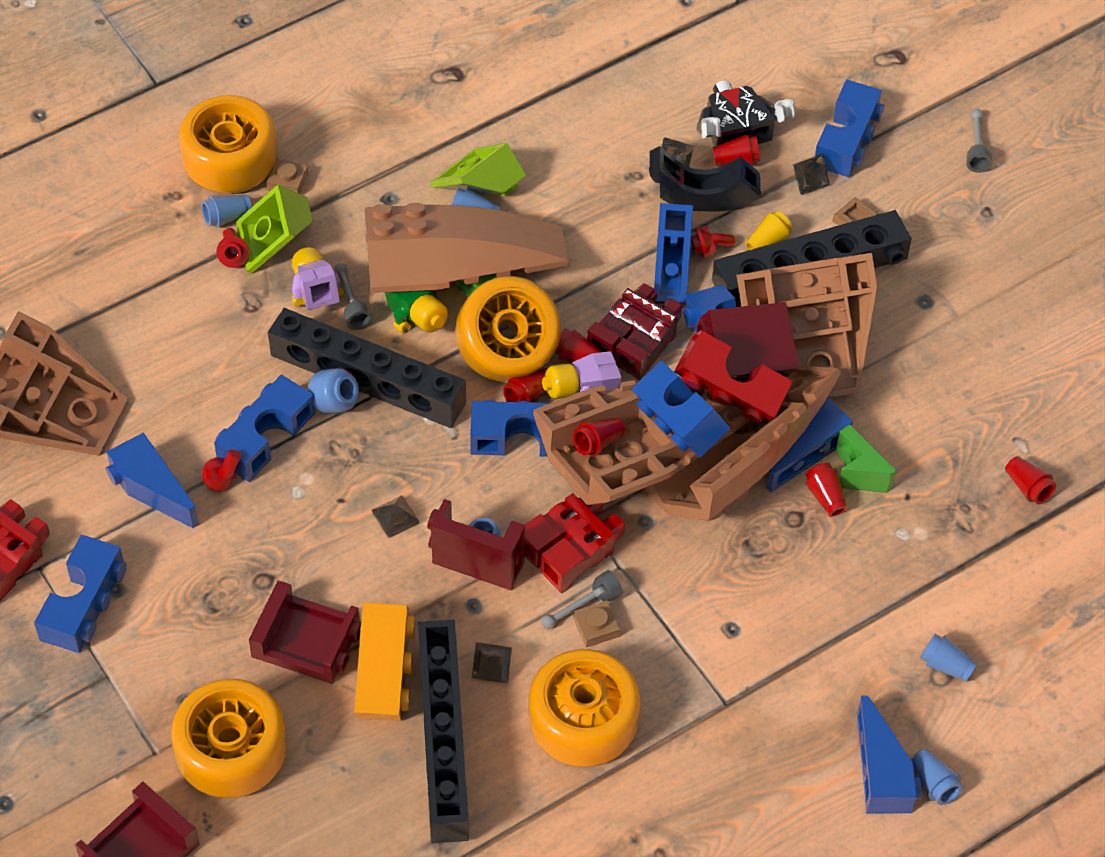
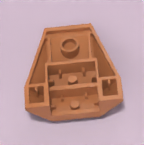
[737,253,877,398]
[0,311,128,456]

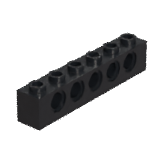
[712,210,912,307]
[268,308,466,428]
[418,619,469,844]

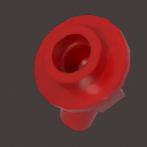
[691,226,735,259]
[216,228,249,268]
[202,449,241,492]

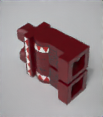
[587,283,683,380]

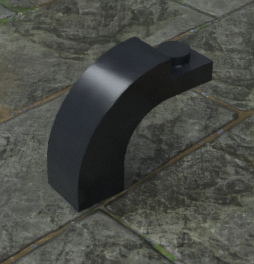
[649,146,761,212]

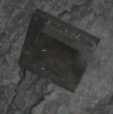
[661,137,695,167]
[793,154,830,195]
[372,495,419,538]
[472,642,512,683]

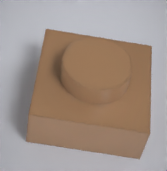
[267,159,308,194]
[573,600,620,648]

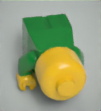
[385,290,448,334]

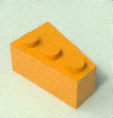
[354,602,415,721]

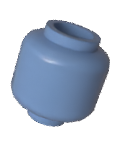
[308,368,359,414]

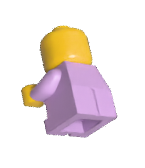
[291,247,344,310]
[542,351,622,399]

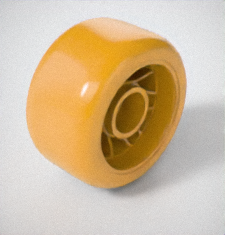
[179,95,278,194]
[455,276,561,382]
[528,649,641,767]
[171,678,287,798]

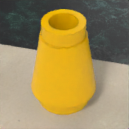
[745,211,793,250]

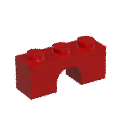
[674,330,793,423]

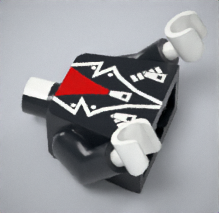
[697,80,796,147]

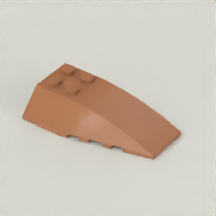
[365,203,569,293]
[641,366,841,521]
[533,377,750,505]

